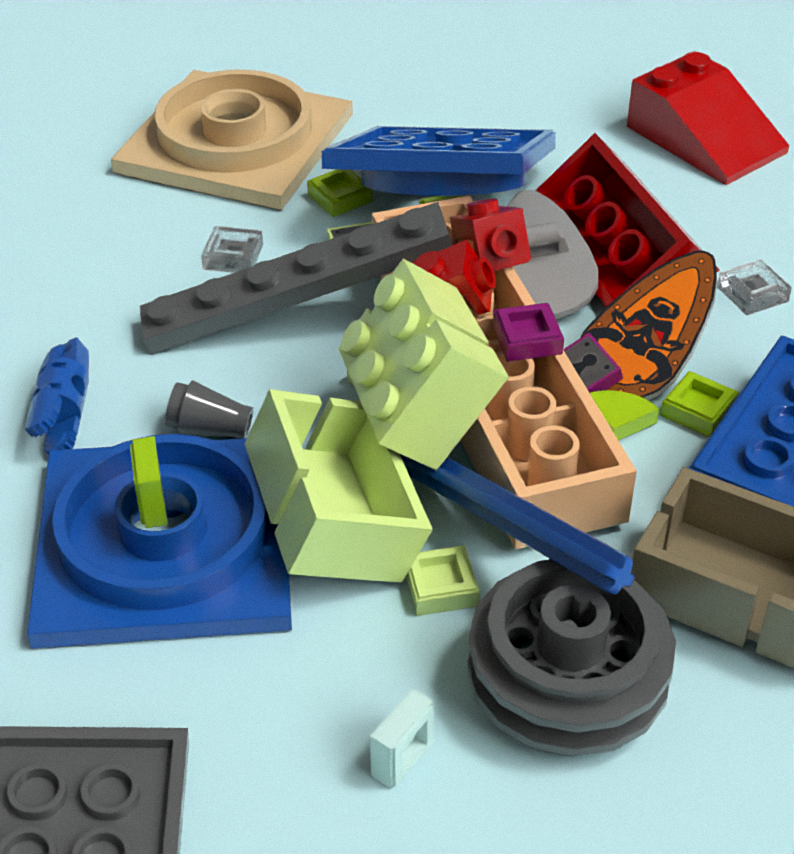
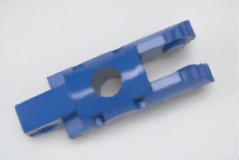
[25,337,89,455]

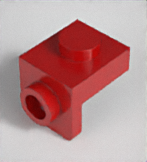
[450,198,531,271]
[412,240,496,316]

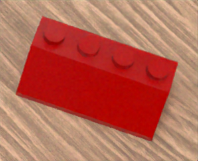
[535,133,720,307]

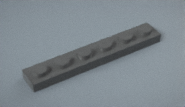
[140,202,452,355]

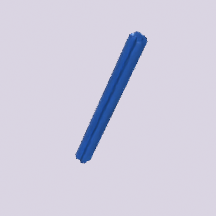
[399,453,635,594]

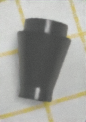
[165,380,254,439]

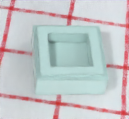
[370,688,434,789]

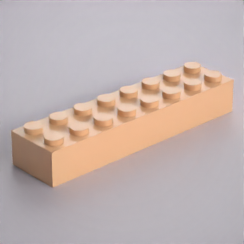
[372,195,637,550]

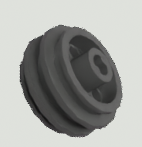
[467,559,676,757]

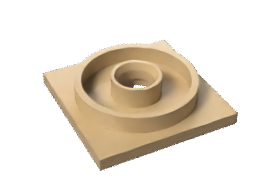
[111,70,353,210]

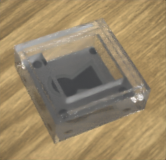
[201,226,263,273]
[717,259,792,316]

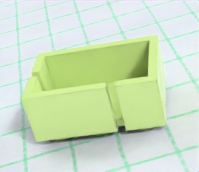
[338,259,509,470]
[244,389,433,583]

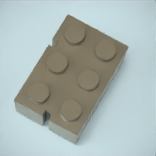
[631,467,794,668]

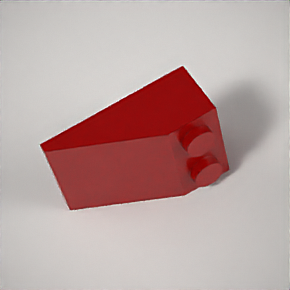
[626,51,789,185]

